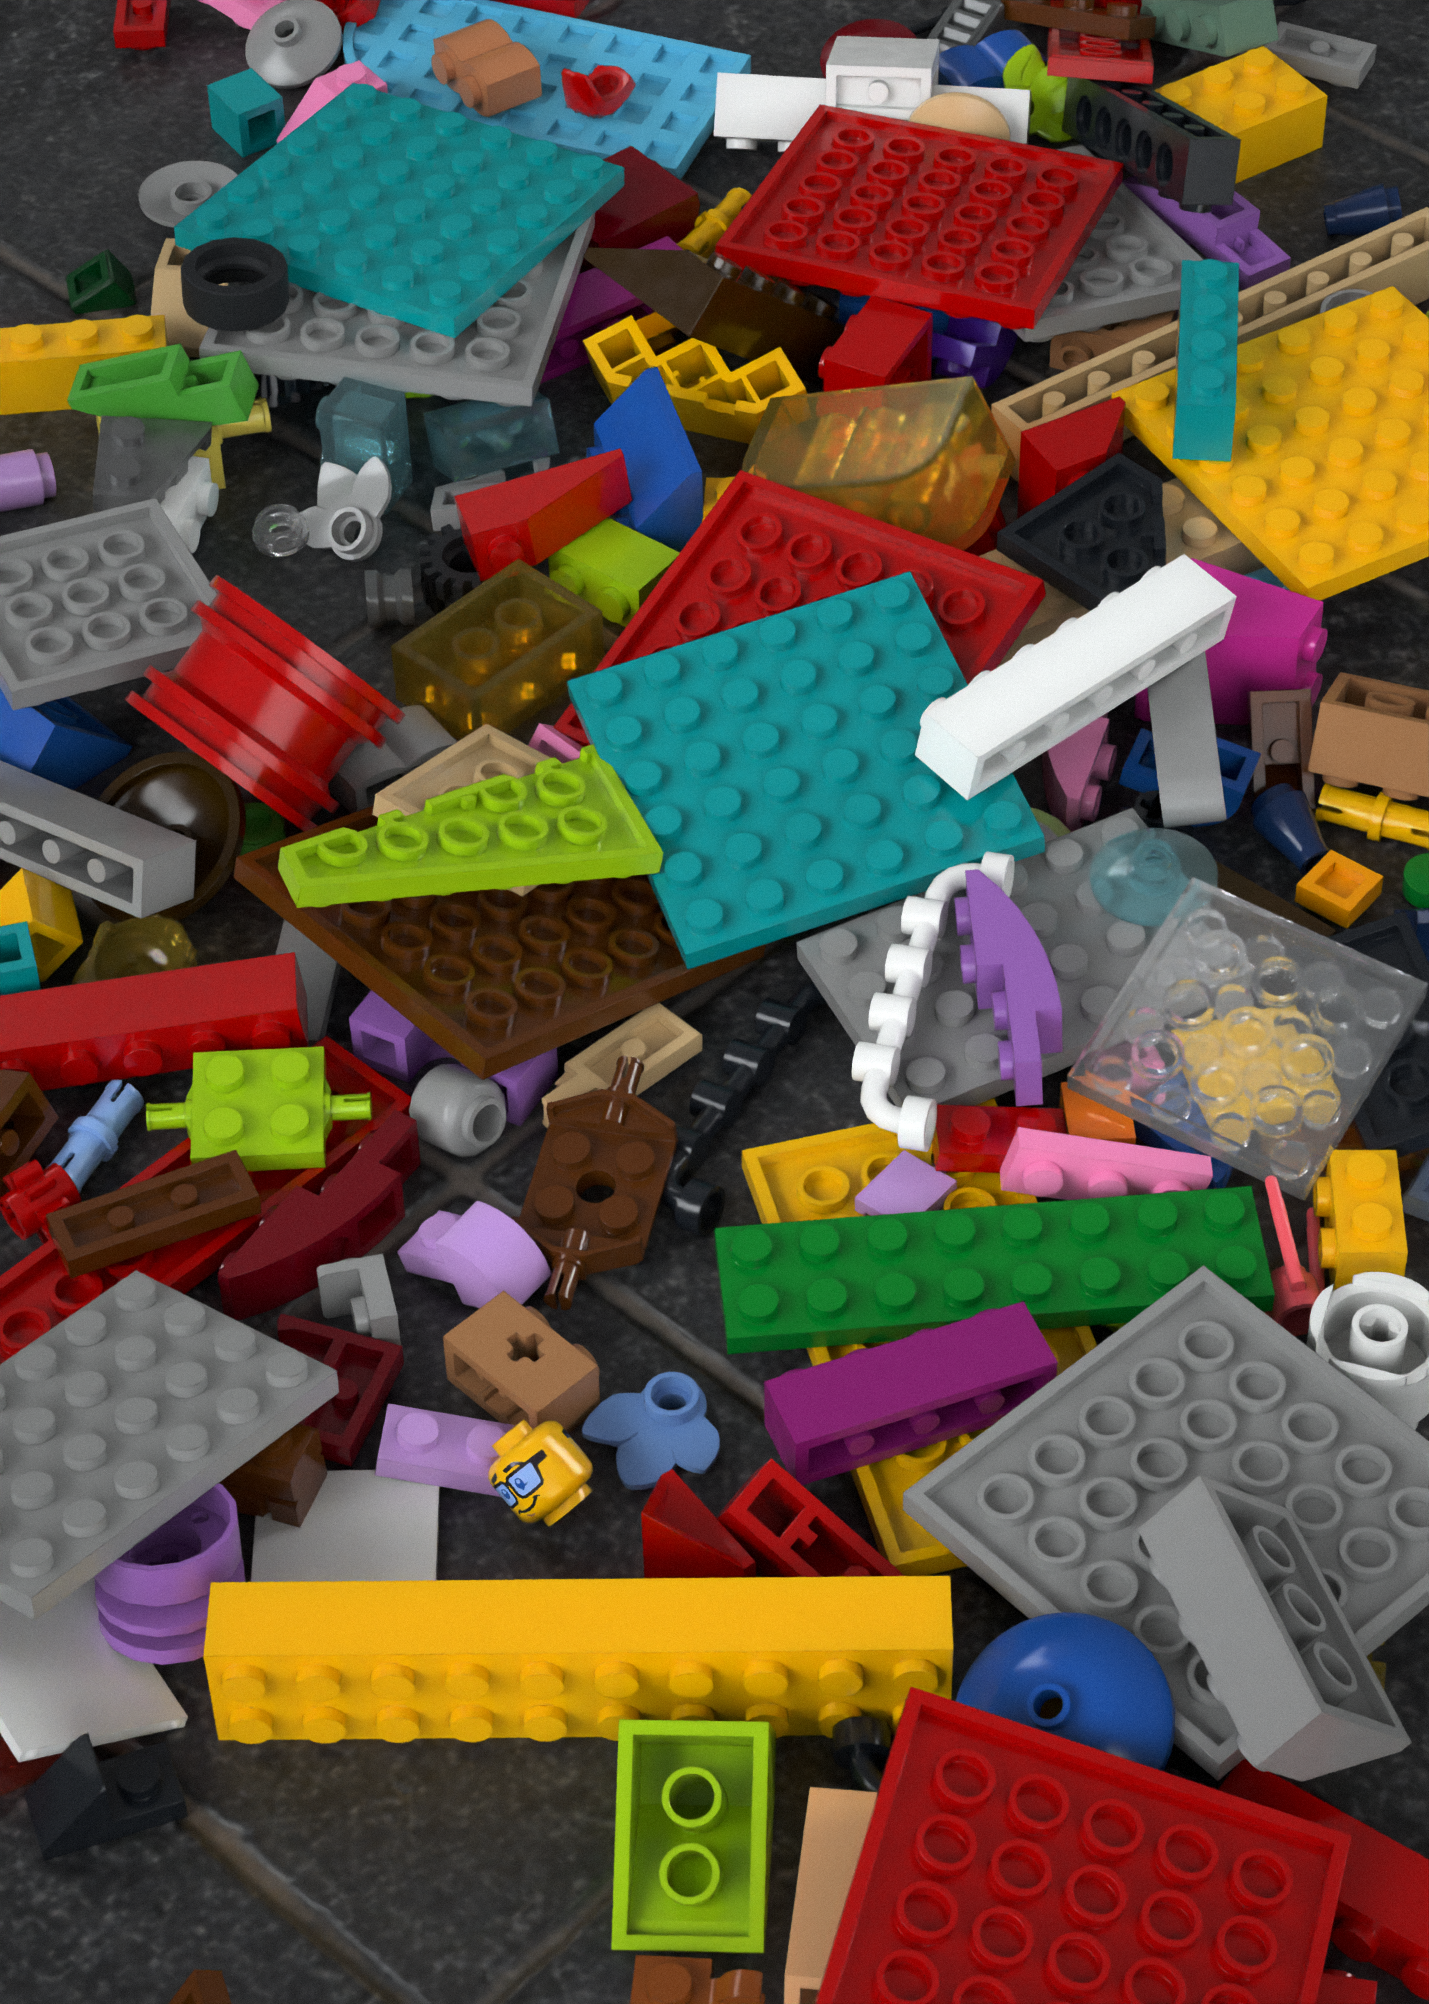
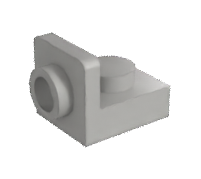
[316,1253,401,1345]

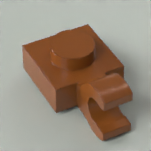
[630,1955,766,2004]

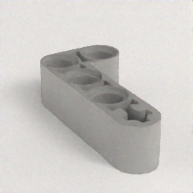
[1147,651,1227,829]

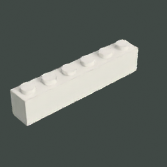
[714,72,1032,153]
[915,554,1237,800]

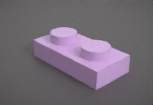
[375,1403,515,1497]

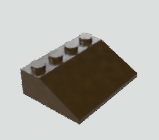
[583,248,846,386]

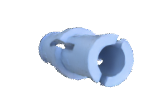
[46,1080,144,1194]

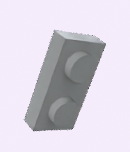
[1264,21,1377,89]

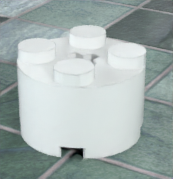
[1306,1272,1429,1430]

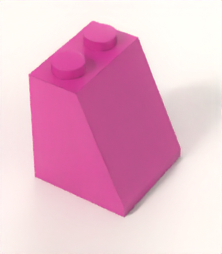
[1134,558,1328,725]

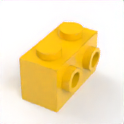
[1313,1150,1408,1290]

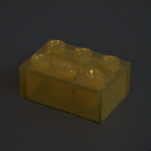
[391,559,605,741]

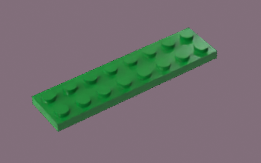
[714,1186,1275,1354]

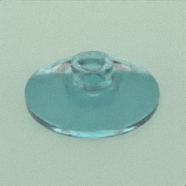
[1090,828,1218,926]

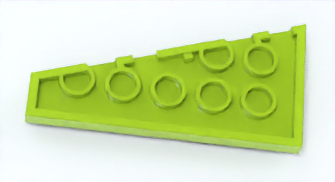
[278,744,664,908]

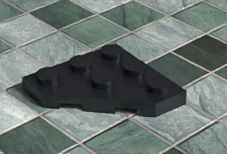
[997,453,1166,611]

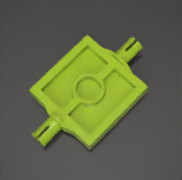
[146,1046,372,1171]

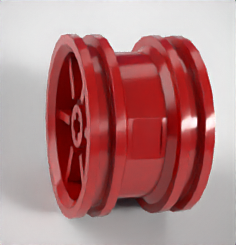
[124,575,406,831]

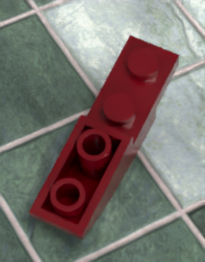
[217,1110,421,1321]

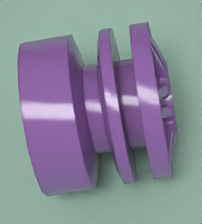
[94,1483,246,1665]

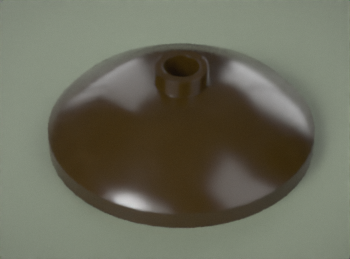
[90,752,246,928]

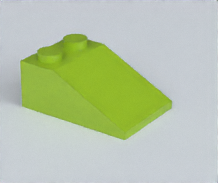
[611,1719,776,1954]

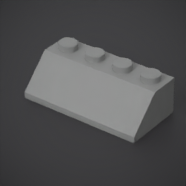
[1138,1475,1412,1782]

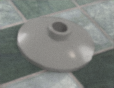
[245,0,343,89]
[138,160,238,228]

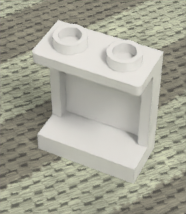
[825,36,940,120]

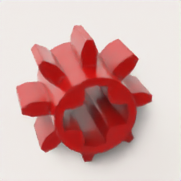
[0,1159,82,1244]

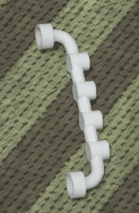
[852,851,1015,1152]

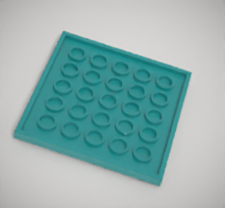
[174,83,624,338]
[567,571,1045,969]

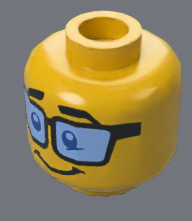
[488,1419,593,1527]

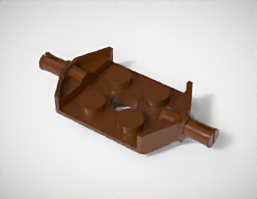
[511,1056,678,1310]

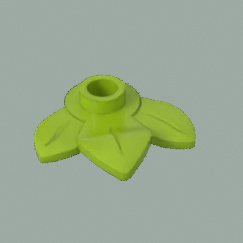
[1002,44,1073,143]

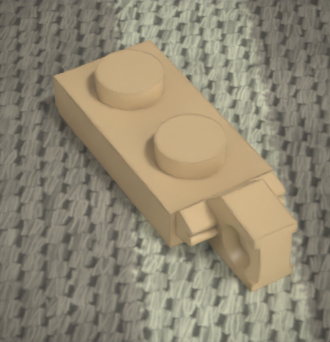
[542,1003,702,1128]

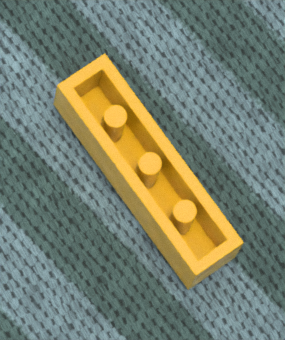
[0,315,169,415]

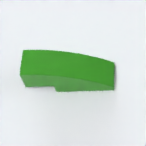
[67,343,259,426]

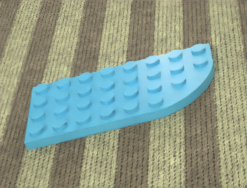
[342,0,751,180]

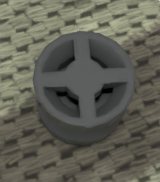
[365,567,416,628]

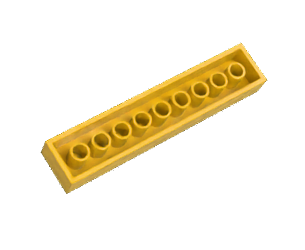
[203,1576,953,1744]

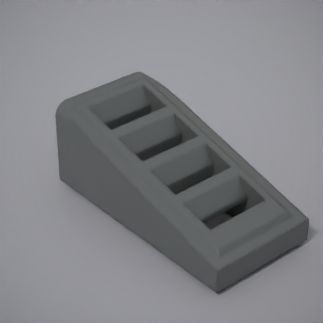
[927,0,1005,54]

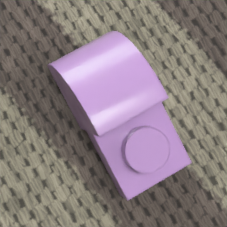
[397,1201,552,1309]

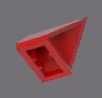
[641,1469,756,1578]

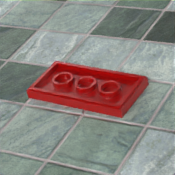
[1047,28,1154,84]

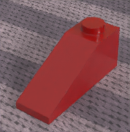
[454,448,632,581]
[716,1458,905,1577]

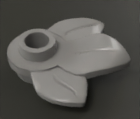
[294,456,392,562]

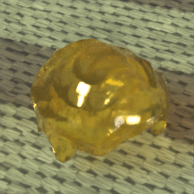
[72,914,198,985]

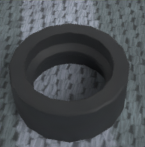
[181,237,289,332]

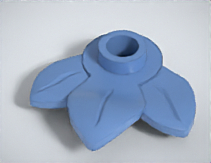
[582,1372,720,1490]

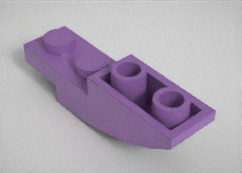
[1122,175,1291,290]
[954,869,1063,1106]

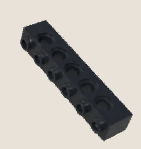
[1062,77,1241,213]

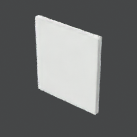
[251,1470,440,1582]
[0,1577,188,1762]

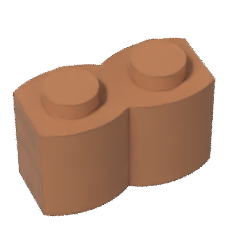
[431,19,542,117]

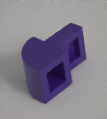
[932,316,1018,388]

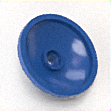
[956,1612,1175,1771]

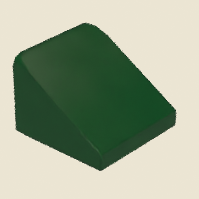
[66,249,137,314]

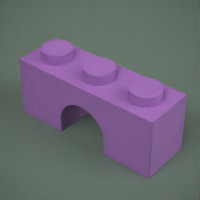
[349,990,559,1126]

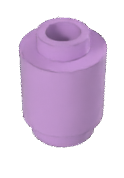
[0,449,56,512]

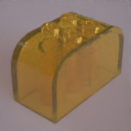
[742,376,1016,551]

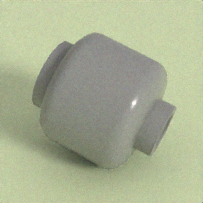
[409,1064,507,1157]

